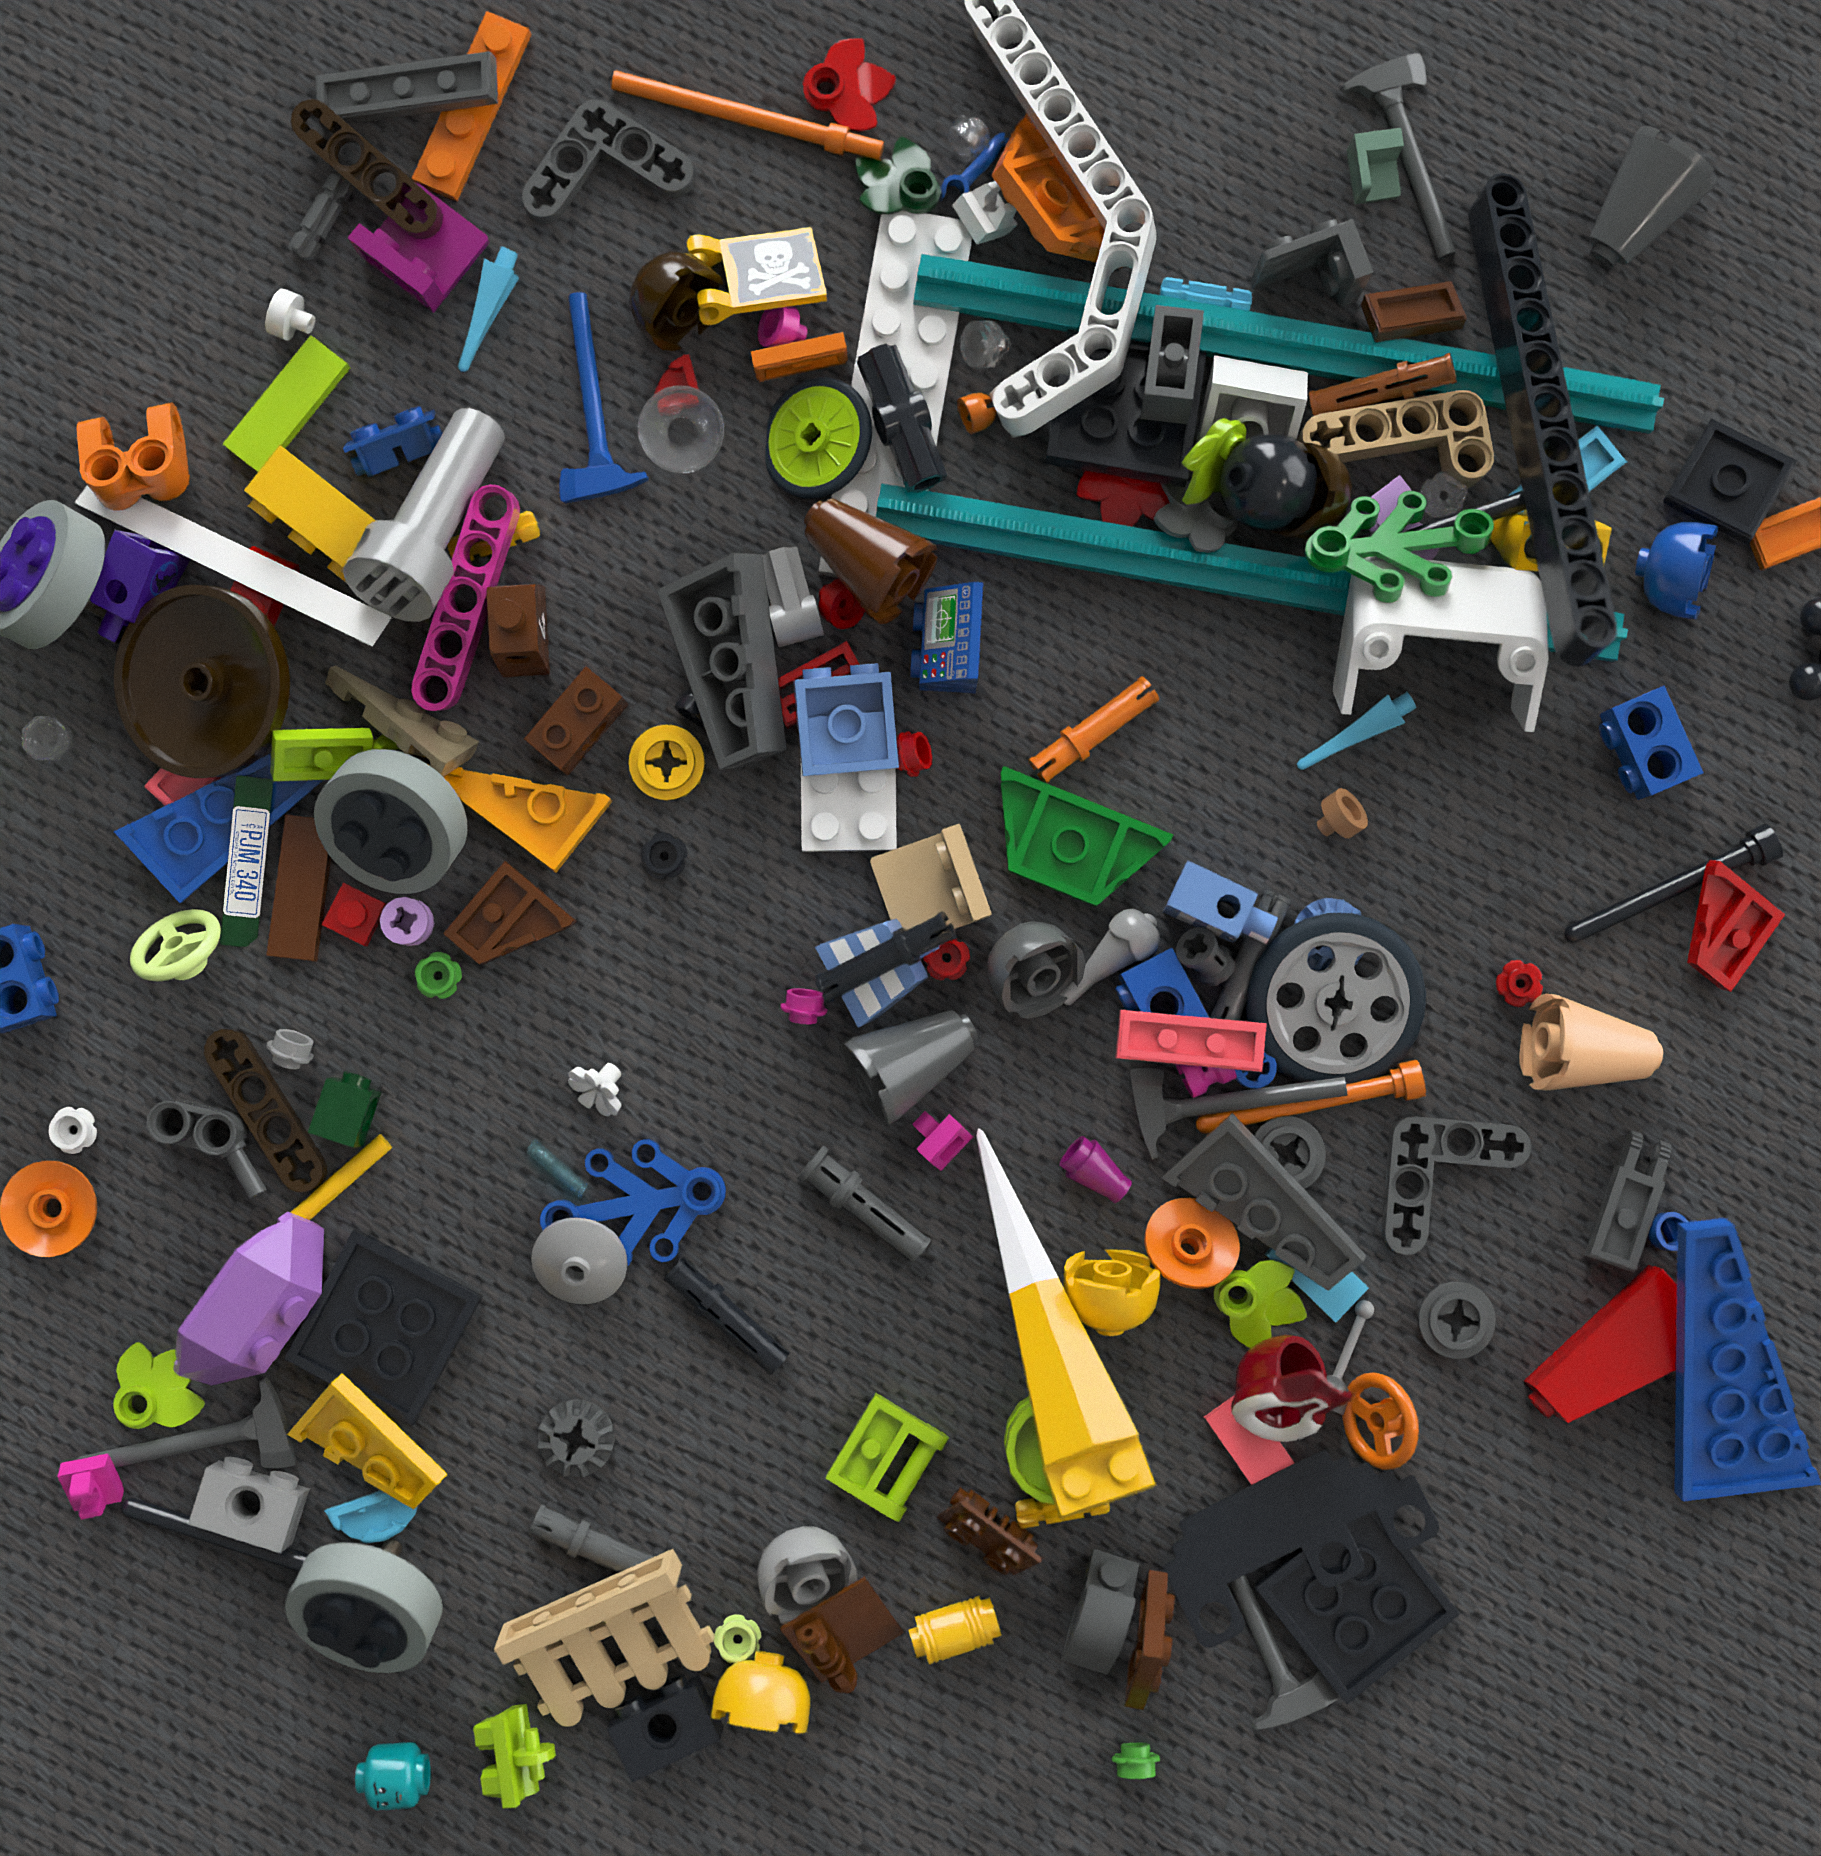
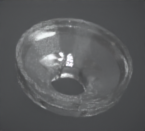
[638,386,724,474]

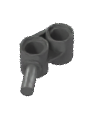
[147,1100,267,1199]

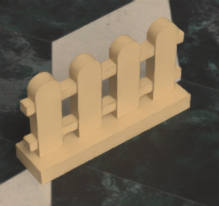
[494,1549,715,1727]

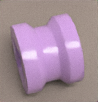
[380,897,434,946]

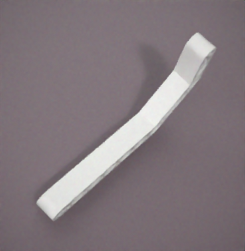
[964,0,1156,435]

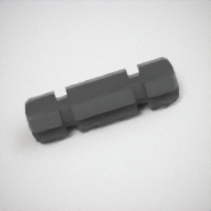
[289,172,354,261]

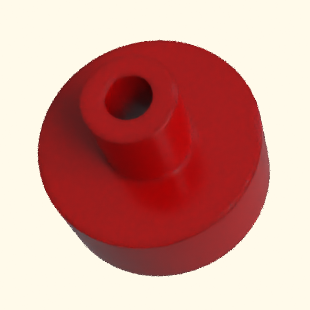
[819,579,865,629]

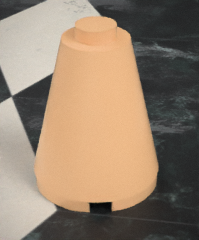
[1519,994,1663,1091]

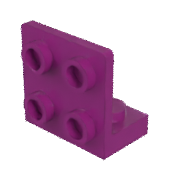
[348,183,490,313]

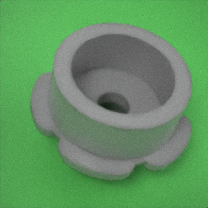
[266,1029,314,1069]

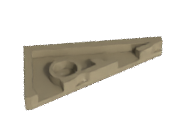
[325,665,479,777]

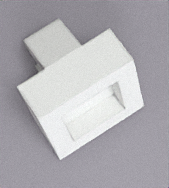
[952,181,1017,244]

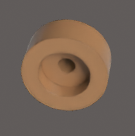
[1317,788,1368,839]

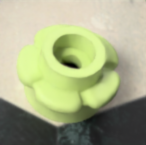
[714,1614,761,1664]

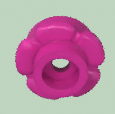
[780,988,828,1024]

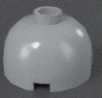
[757,1527,857,1624]

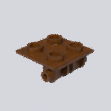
[937,1487,1042,1575]
[780,1576,904,1694]

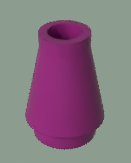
[1059,1136,1132,1203]

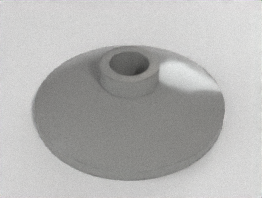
[532,1217,628,1304]

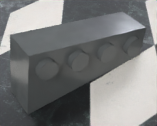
[657,553,787,770]

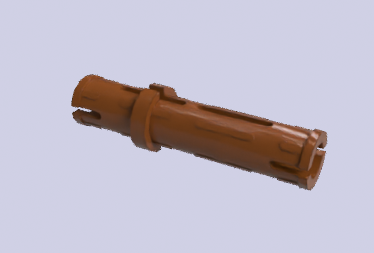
[1309,353,1457,416]

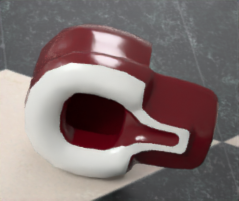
[1231,1335,1353,1442]

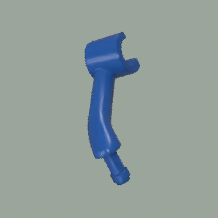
[939,132,1009,201]

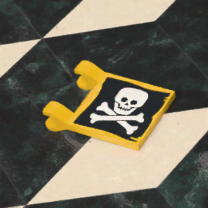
[687,228,827,325]

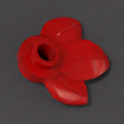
[803,38,896,131]
[1077,471,1170,527]

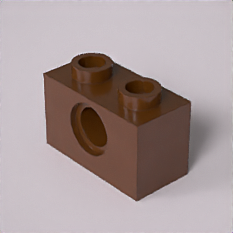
[524,666,629,776]

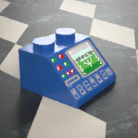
[910,582,983,693]

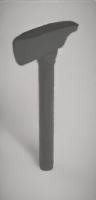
[1340,53,1456,260]
[1130,1068,1347,1159]
[77,1377,297,1468]
[1229,1575,1340,1730]

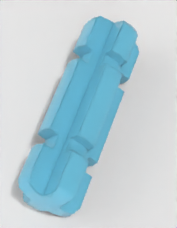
[1159,277,1252,311]

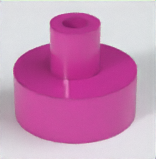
[758,306,807,348]

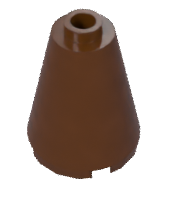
[804,498,938,624]

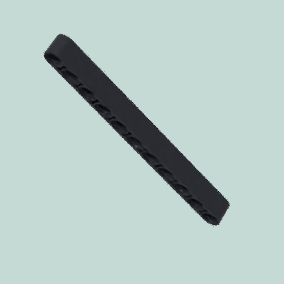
[1468,173,1617,667]

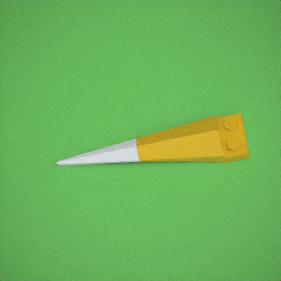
[976,1128,1155,1519]

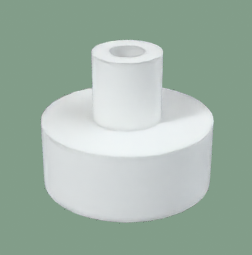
[265,288,315,340]

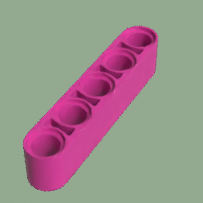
[411,484,520,711]

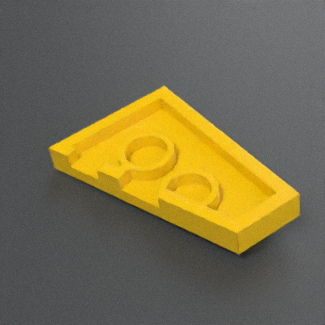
[287,1374,447,1510]

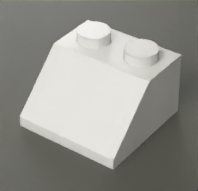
[1197,355,1307,442]

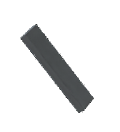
[315,51,498,126]

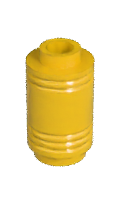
[908,1596,1002,1665]

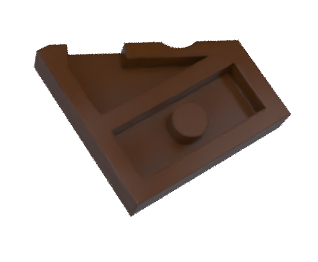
[443,861,577,965]

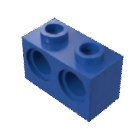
[1599,686,1703,800]
[0,924,59,1033]

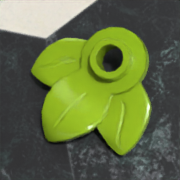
[1182,418,1247,504]
[1214,1260,1307,1348]
[113,1342,205,1429]

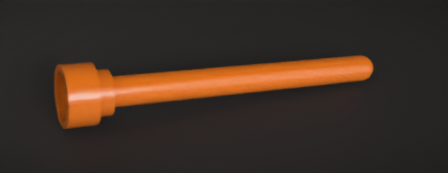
[1196,1060,1426,1134]

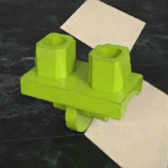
[473,1704,556,1808]

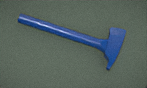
[559,292,649,503]

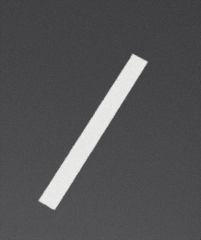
[75,485,392,647]

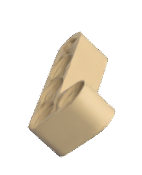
[1297,390,1494,488]

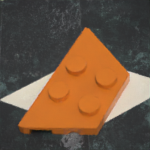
[991,113,1122,268]

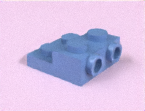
[793,663,899,776]

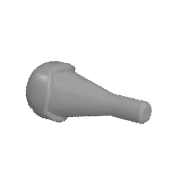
[1060,909,1160,1005]

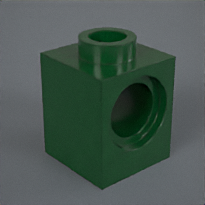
[308,1071,382,1148]

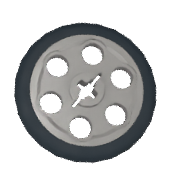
[1246,913,1426,1084]

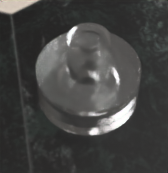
[961,320,1010,369]

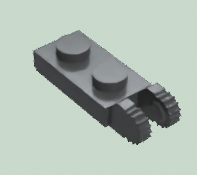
[1584,1130,1672,1273]

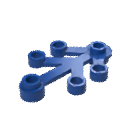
[540,1139,726,1266]

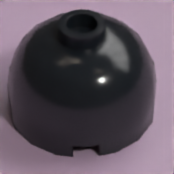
[1219,434,1317,532]

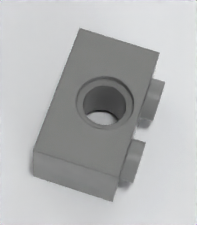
[188,1457,310,1553]

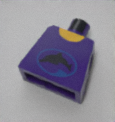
[89,530,191,643]

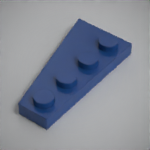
[114,753,324,903]

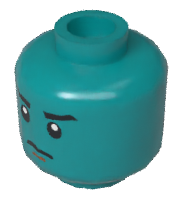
[355,1742,431,1810]

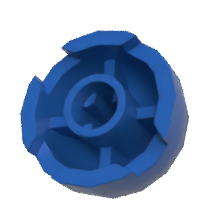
[1635,522,1718,620]

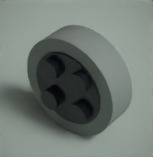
[314,749,468,894]
[285,1539,442,1673]

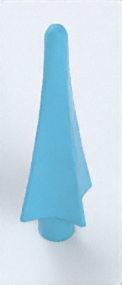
[458,247,519,372]
[1297,692,1416,770]

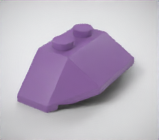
[173,1211,324,1385]

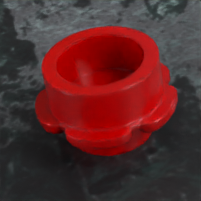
[896,731,932,777]
[923,938,970,980]
[1496,960,1543,1007]

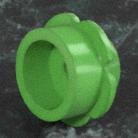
[415,952,462,999]
[1112,1742,1160,1779]

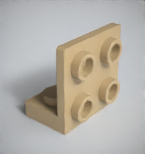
[870,823,992,930]

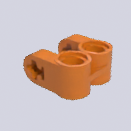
[77,403,190,510]

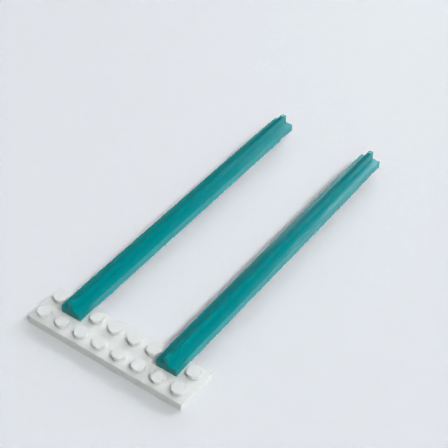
[819,210,1664,662]

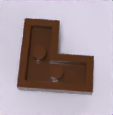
[1124,1570,1175,1710]

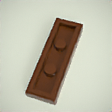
[266,815,331,962]

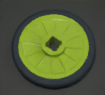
[765,377,872,499]

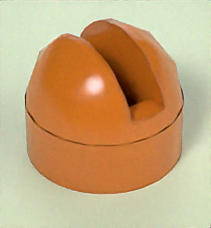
[957,393,996,434]

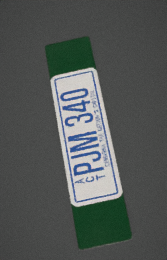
[220,775,273,947]

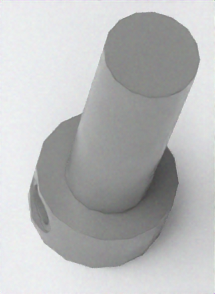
[343,408,505,622]

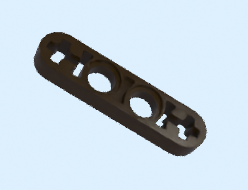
[291,99,443,239]
[204,1029,327,1192]

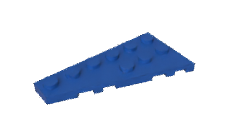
[1674,1218,1821,1501]

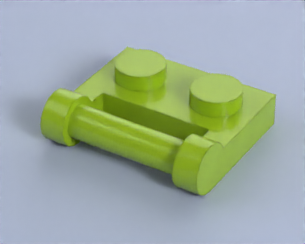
[825,1393,949,1522]

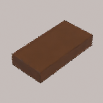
[1360,281,1467,343]

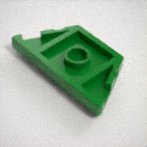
[1000,766,1173,907]

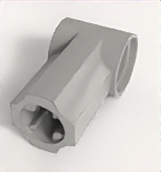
[763,547,824,647]

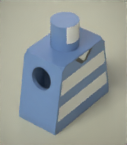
[1163,861,1278,944]
[815,919,940,1028]

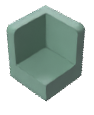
[1347,128,1404,204]

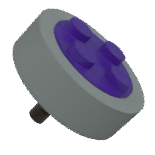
[0,500,107,649]

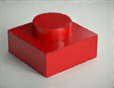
[322,883,387,946]

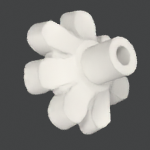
[568,1063,621,1116]

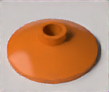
[0,1161,97,1257]
[1145,1198,1240,1289]

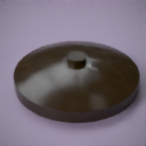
[114,585,290,778]

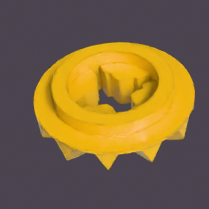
[629,725,705,801]

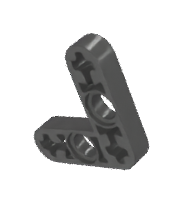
[522,100,695,224]
[1381,1116,1532,1255]

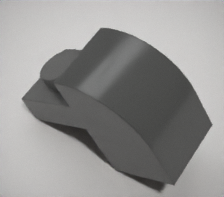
[1061,1549,1139,1675]

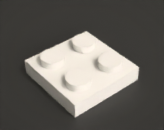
[801,765,897,852]

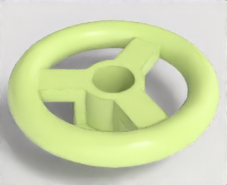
[130,909,221,981]

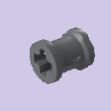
[1176,927,1235,986]

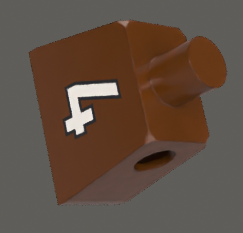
[487,584,550,678]

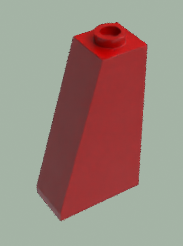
[1524,1265,1677,1423]

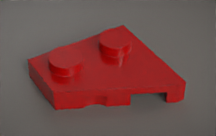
[1687,860,1785,992]

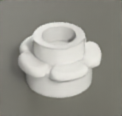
[49,1107,97,1154]

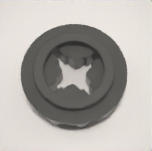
[1254,1116,1326,1189]
[1417,1281,1496,1359]
[537,1399,615,1478]

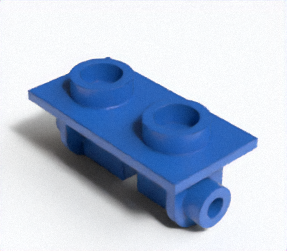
[343,406,443,477]

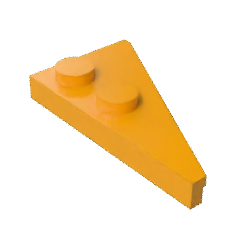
[428,764,612,873]

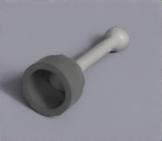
[1326,1300,1374,1416]

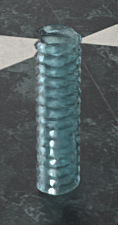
[527,1139,588,1199]

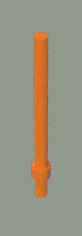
[611,71,884,160]

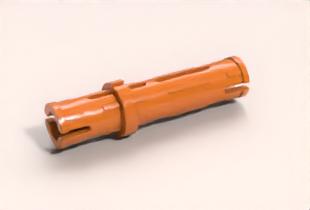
[1028,676,1159,783]

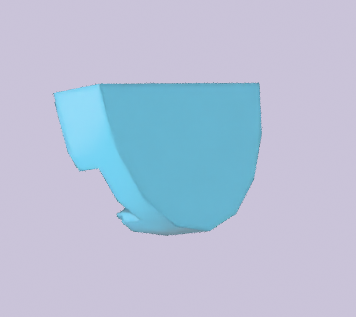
[325,1490,418,1544]

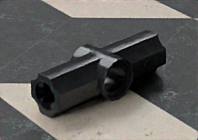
[857,343,947,493]

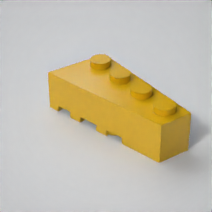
[244,445,376,582]

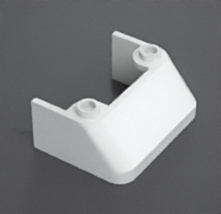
[1333,556,1548,732]

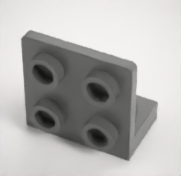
[1250,219,1373,308]

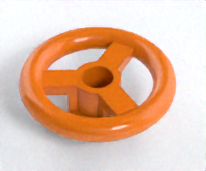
[1342,1373,1419,1470]

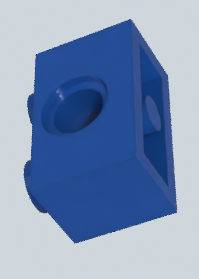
[1115,948,1209,1018]

